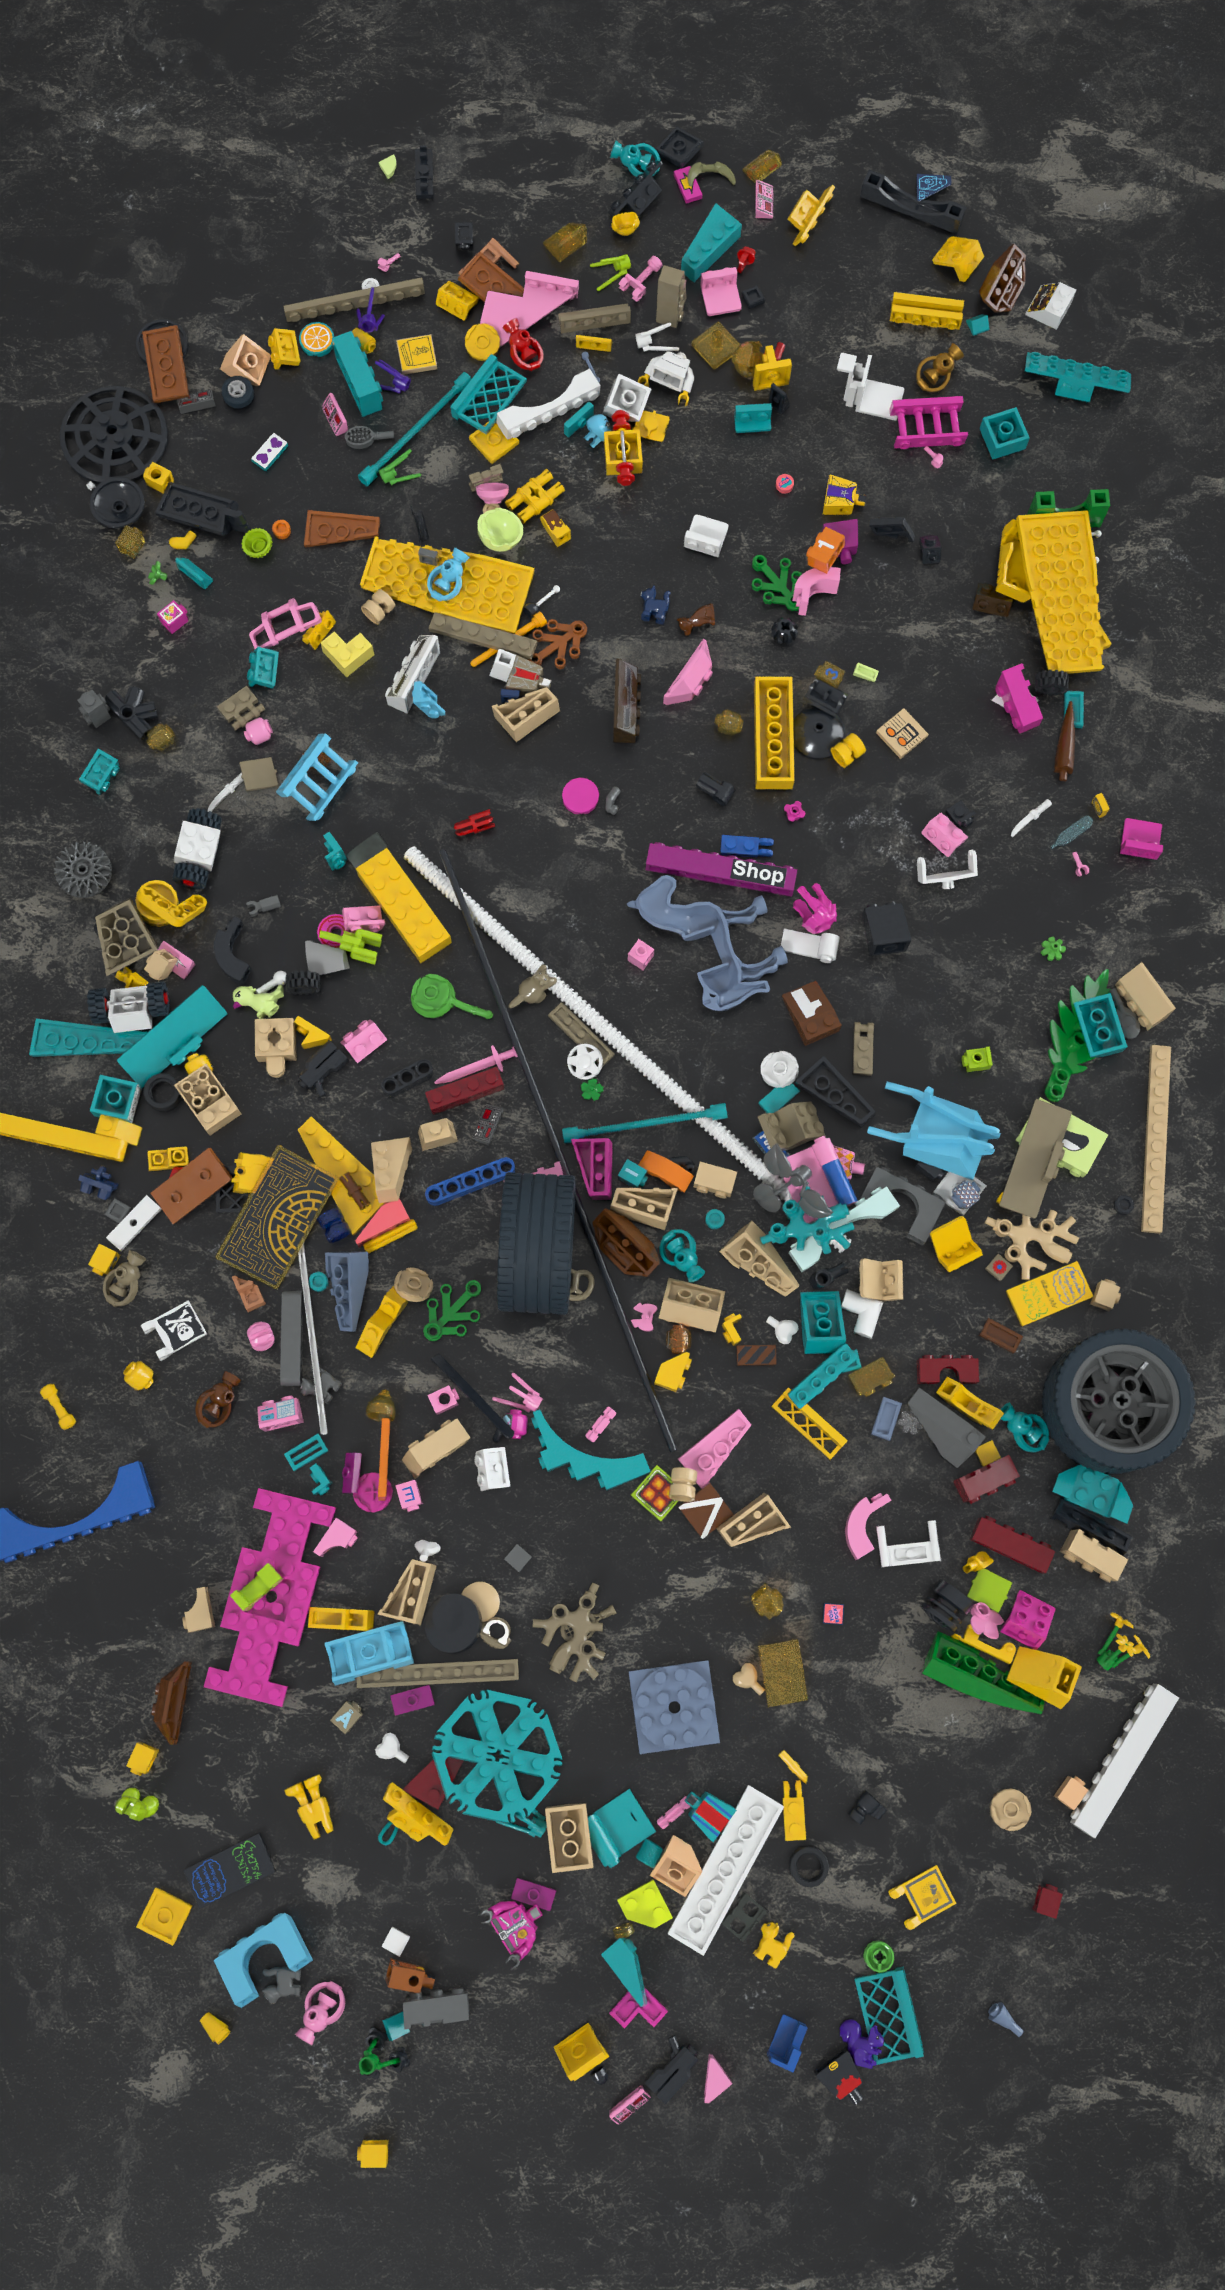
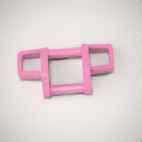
[249,598,322,649]

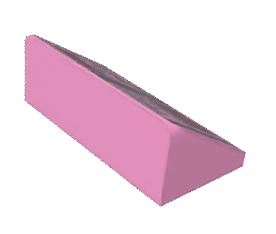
[755,180,773,218]
[322,393,348,436]
[609,2085,651,2124]

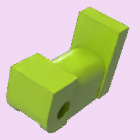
[230,1563,283,1611]

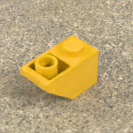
[654,1352,692,1392]

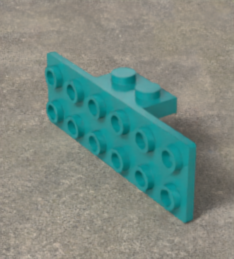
[1025,352,1131,402]
[117,985,227,1088]

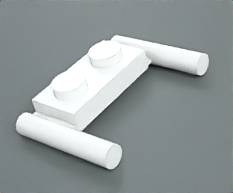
[876,1520,941,1567]

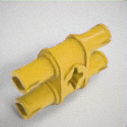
[505,469,565,524]

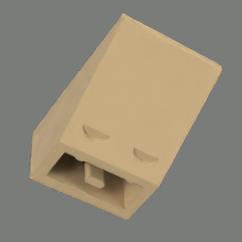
[174,1064,241,1135]

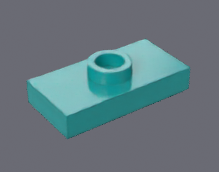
[564,402,594,438]

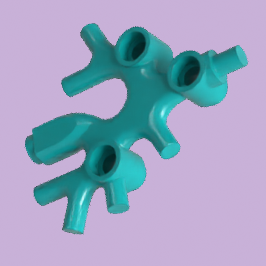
[760,1186,855,1254]

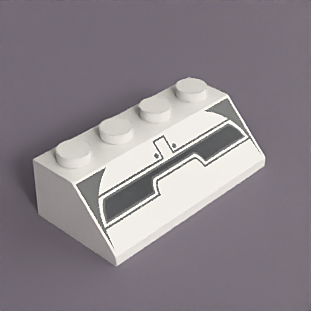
[385,635,440,713]

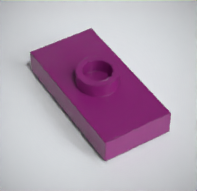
[342,1453,362,1493]
[390,1685,435,1716]
[511,1877,556,1911]

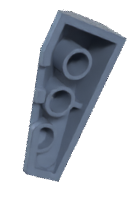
[325,1251,369,1332]

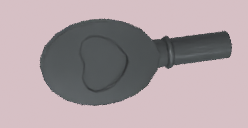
[345,426,394,449]

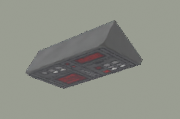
[177,389,216,414]
[471,1104,504,1146]

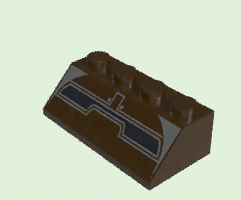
[613,658,641,743]

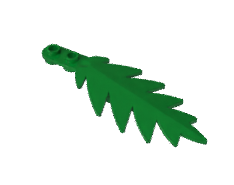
[1045,969,1117,1102]

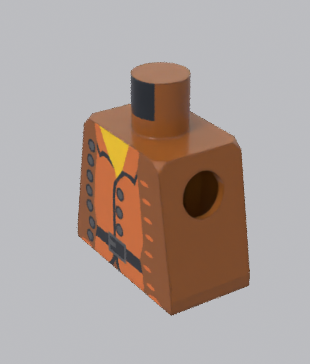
[385,1958,435,1993]

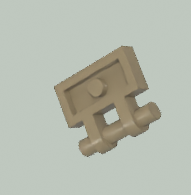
[217,686,265,731]

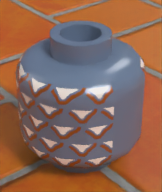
[951,1180,981,1209]

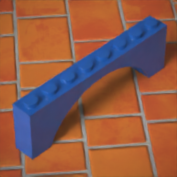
[0,1461,156,1563]

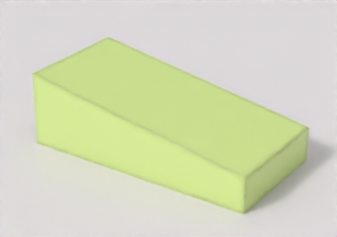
[853,663,879,682]

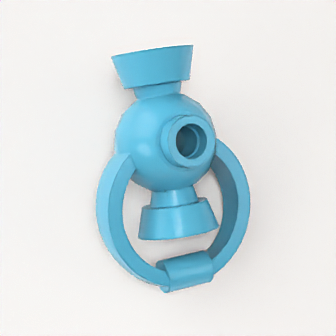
[427,548,470,602]

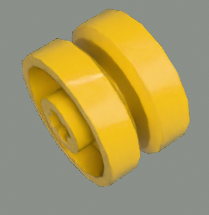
[135,880,179,927]

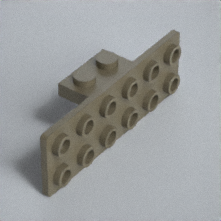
[999,1099,1072,1219]

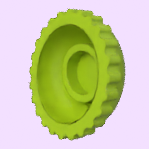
[241,528,273,558]

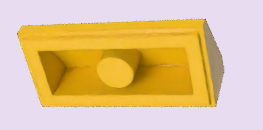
[576,335,612,352]

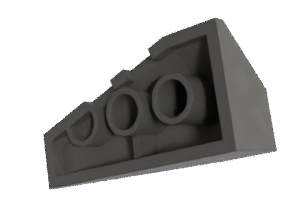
[907,1388,985,1468]

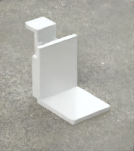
[837,353,904,421]

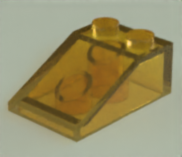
[757,1639,808,1707]

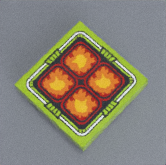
[631,1465,678,1521]

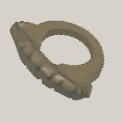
[480,1617,511,1649]

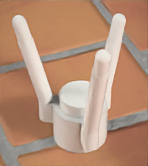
[635,323,679,351]

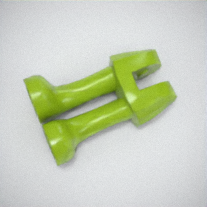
[115,1787,159,1821]

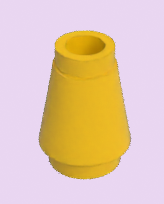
[200,2012,230,2045]

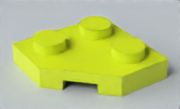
[617,1879,673,1928]

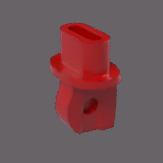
[737,246,756,274]

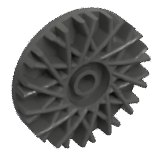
[54,842,112,898]

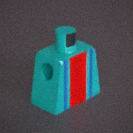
[685,1791,737,1842]

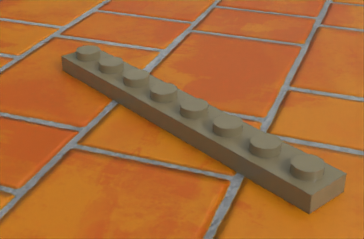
[284,277,425,322]
[357,1659,519,1688]

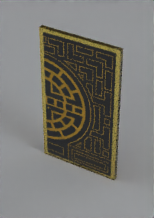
[215,1145,339,1289]

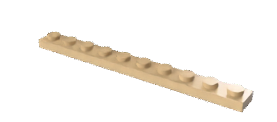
[1141,1045,1171,1234]

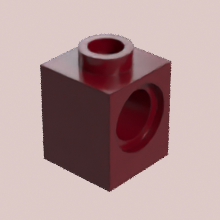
[1032,1884,1063,1919]

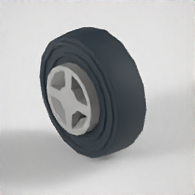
[222,376,254,408]

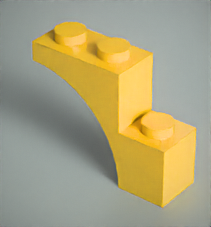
[356,1286,408,1358]

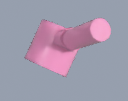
[378,253,400,272]
[924,446,943,469]
[1072,852,1089,877]

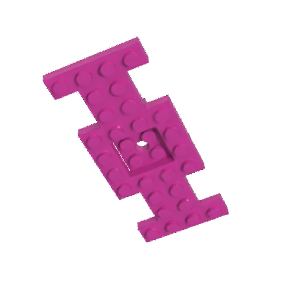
[204,1488,336,1707]

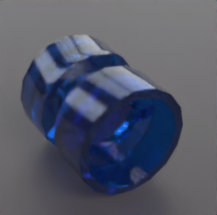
[317,1207,352,1243]

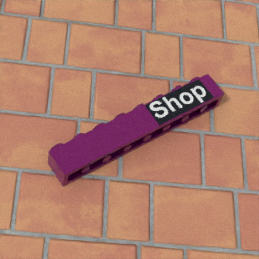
[646,842,797,897]

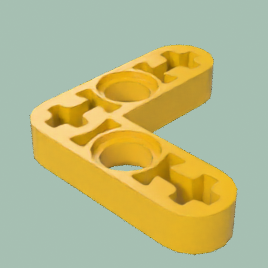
[137,886,207,927]

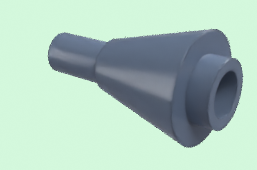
[989,2002,1023,2037]

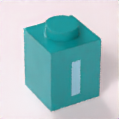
[618,1159,649,1188]

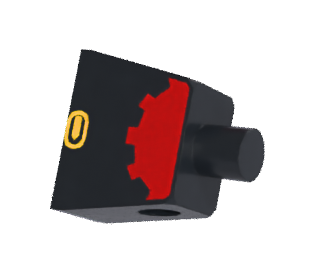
[814,2047,863,2105]

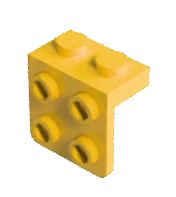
[932,236,984,282]
[930,1216,983,1272]

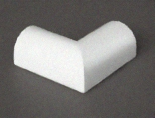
[841,1289,883,1339]

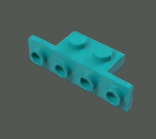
[788,1343,857,1409]

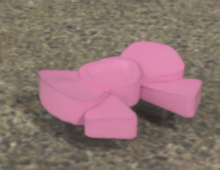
[631,1303,657,1332]

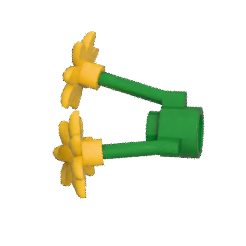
[1097,1612,1150,1671]

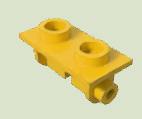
[302,610,336,650]

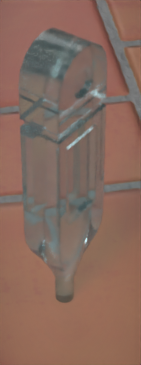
[1051,816,1093,849]

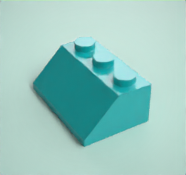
[1073,993,1127,1058]

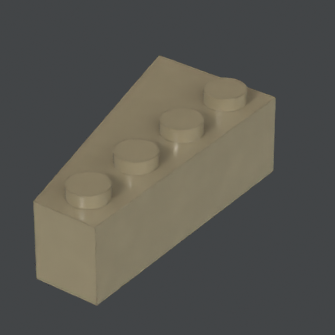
[656,265,687,328]

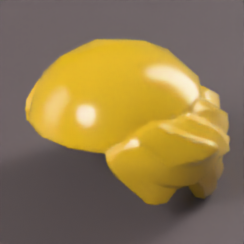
[611,212,640,236]

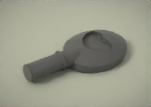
[1109,988,1140,1039]

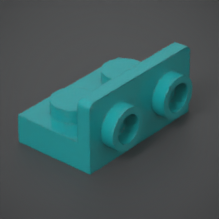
[734,403,772,433]
[247,646,279,688]
[79,749,120,795]
[323,832,348,871]

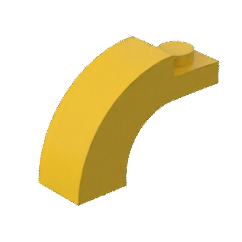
[936,1377,1004,1430]

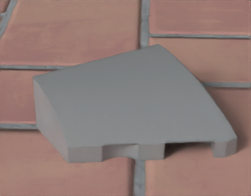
[305,940,350,975]

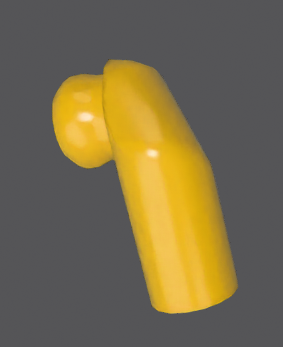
[169,531,197,549]

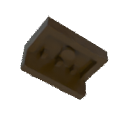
[973,583,1013,617]

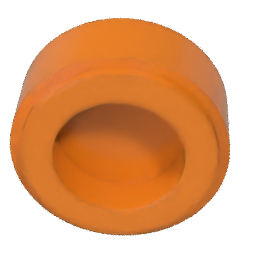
[272,520,291,539]

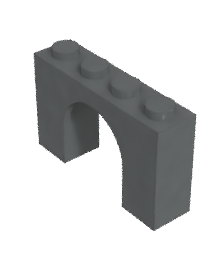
[859,1167,946,1246]

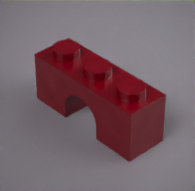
[917,1355,979,1384]

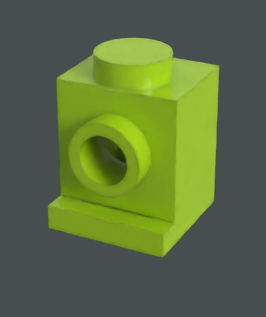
[962,1046,993,1072]

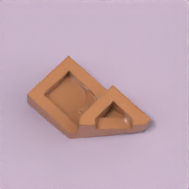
[232,1276,266,1312]

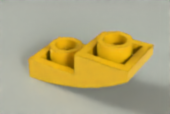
[147,1147,189,1171]

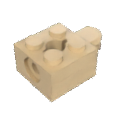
[255,1018,296,1078]

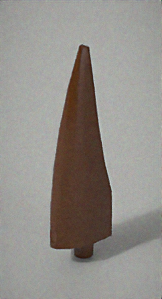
[1054,701,1075,781]

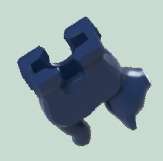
[641,585,671,625]

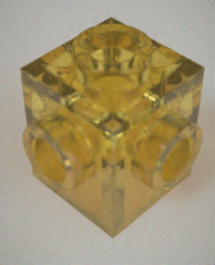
[751,1583,784,1620]

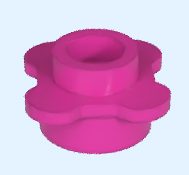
[784,801,805,821]

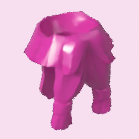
[793,883,837,934]

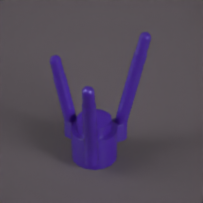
[356,287,385,333]
[375,359,411,394]

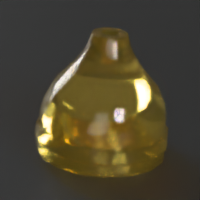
[365,1390,396,1422]

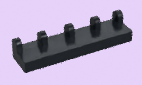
[1050,1498,1132,1556]

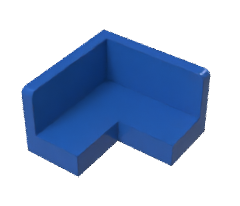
[767,2014,807,2073]

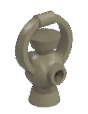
[103,1250,146,1307]

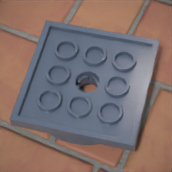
[629,1660,720,1754]

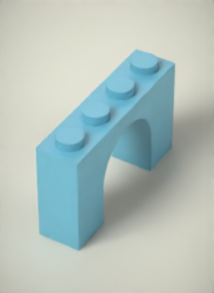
[214,1913,313,2008]

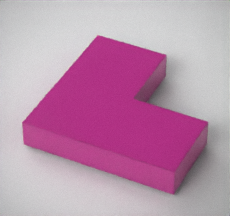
[609,1987,668,2029]

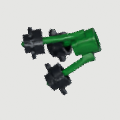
[359,2027,410,2080]

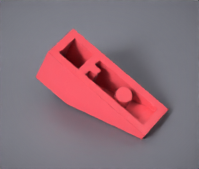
[355,1199,410,1247]

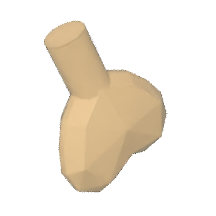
[733,1663,765,1695]

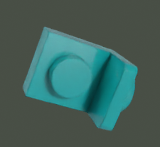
[310,1463,332,1496]

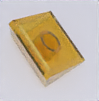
[543,223,587,262]

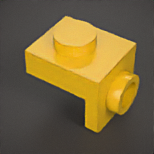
[722,1313,742,1346]

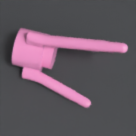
[492,1373,543,1413]

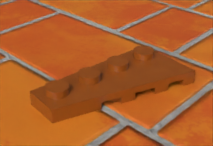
[304,510,380,548]

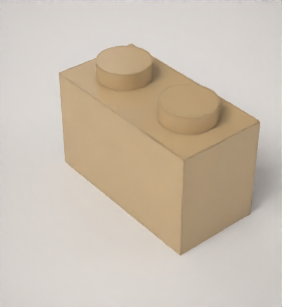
[693,1162,737,1198]

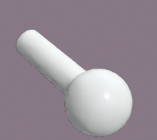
[255,971,287,994]

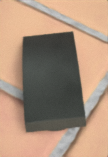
[346,832,389,869]

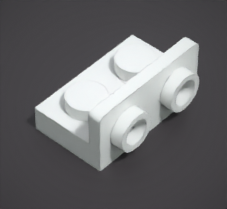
[475,1447,510,1491]

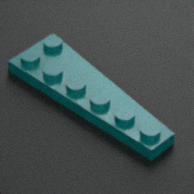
[29,1018,147,1057]

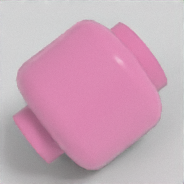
[244,718,273,745]

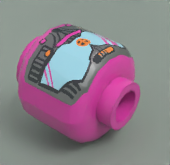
[503,1410,528,1439]

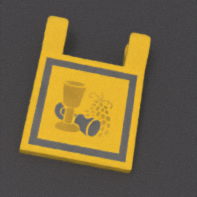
[888,1865,956,1930]

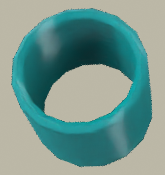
[636,1839,664,1868]

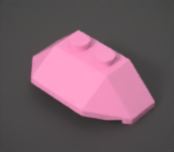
[663,639,713,705]

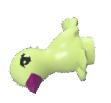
[233,985,284,1019]

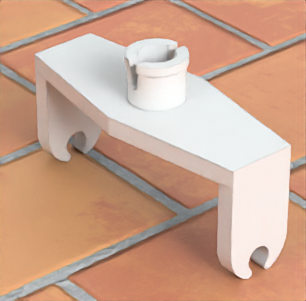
[917,850,978,889]

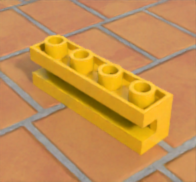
[890,292,964,330]

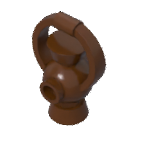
[195,1371,241,1428]

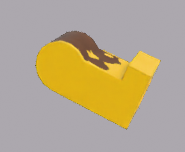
[540,509,571,547]

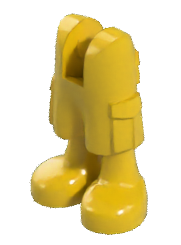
[284,1774,333,1839]

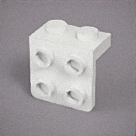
[684,515,728,557]

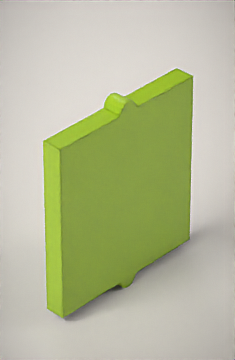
[967,1569,1012,1613]

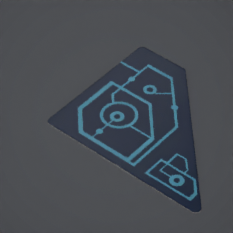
[917,174,951,201]

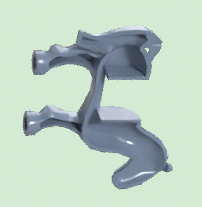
[627,875,788,1012]

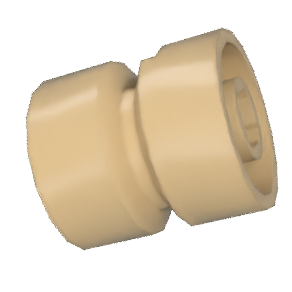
[361,589,396,624]
[669,1467,698,1502]

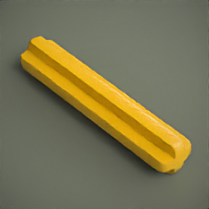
[363,1219,418,1253]

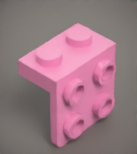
[700,267,741,316]

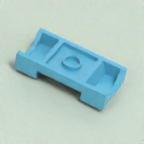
[325,1621,414,1686]

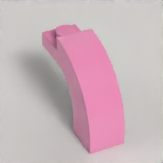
[792,567,841,616]
[845,1493,891,1560]

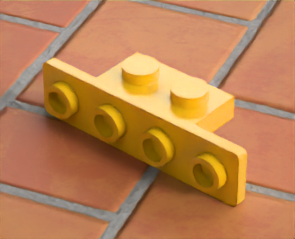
[788,185,835,246]
[383,1782,453,1846]

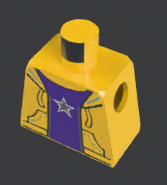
[823,475,866,515]

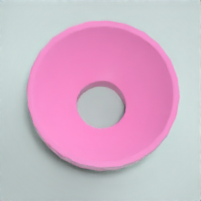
[476,483,509,504]

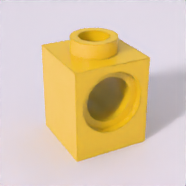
[143,462,174,494]
[126,1742,159,1776]
[357,2140,388,2168]

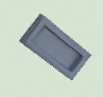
[871,1397,902,1441]

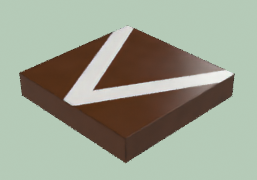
[678,1483,734,1539]

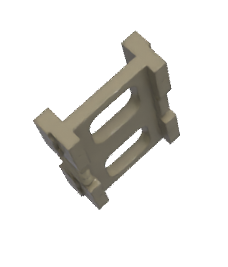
[469,464,503,492]

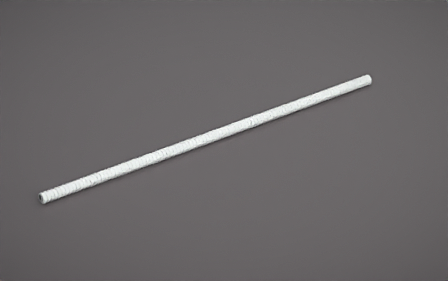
[404,846,851,1253]

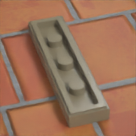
[548,1002,615,1067]

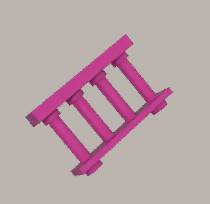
[889,396,968,449]

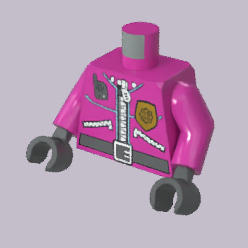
[478,1901,542,1970]

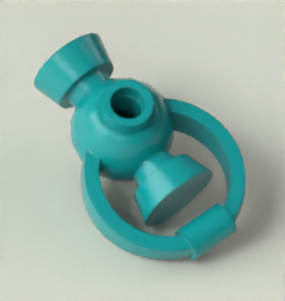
[610,140,660,177]
[660,1229,705,1283]
[1000,1402,1049,1452]

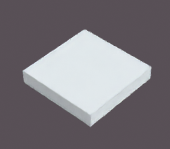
[932,1172,987,1216]

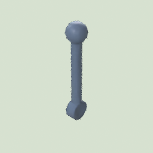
[582,352,600,383]

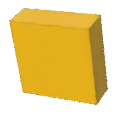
[975,1440,1001,1467]

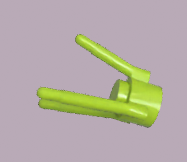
[590,254,631,291]

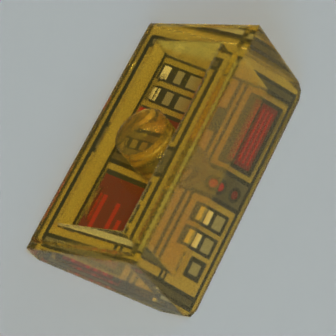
[743,149,782,183]

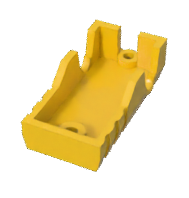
[996,519,1031,603]
[231,1152,318,1194]

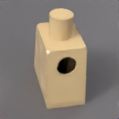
[418,1118,458,1151]

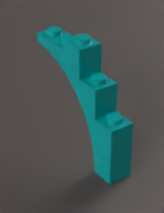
[531,1409,651,1491]

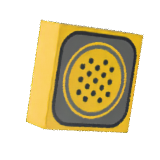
[1092,793,1109,818]

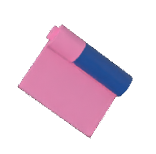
[783,1136,858,1223]

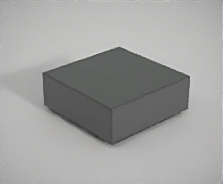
[418,547,439,566]
[104,1198,132,1223]
[504,1544,532,1572]

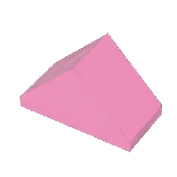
[704,2054,732,2103]

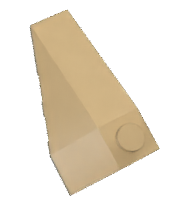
[719,1221,799,1297]

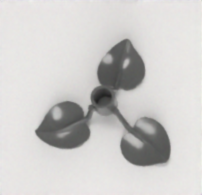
[753,1143,833,1218]

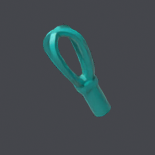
[378,1821,399,1846]

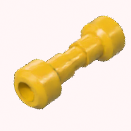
[40,1384,76,1430]

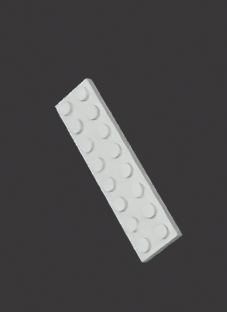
[667,1785,784,1956]

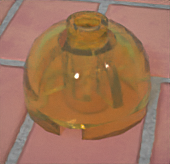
[732,341,763,378]

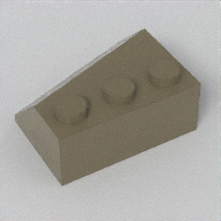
[95,897,158,976]

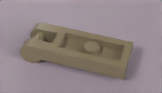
[853,1022,874,1076]

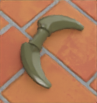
[688,162,736,186]

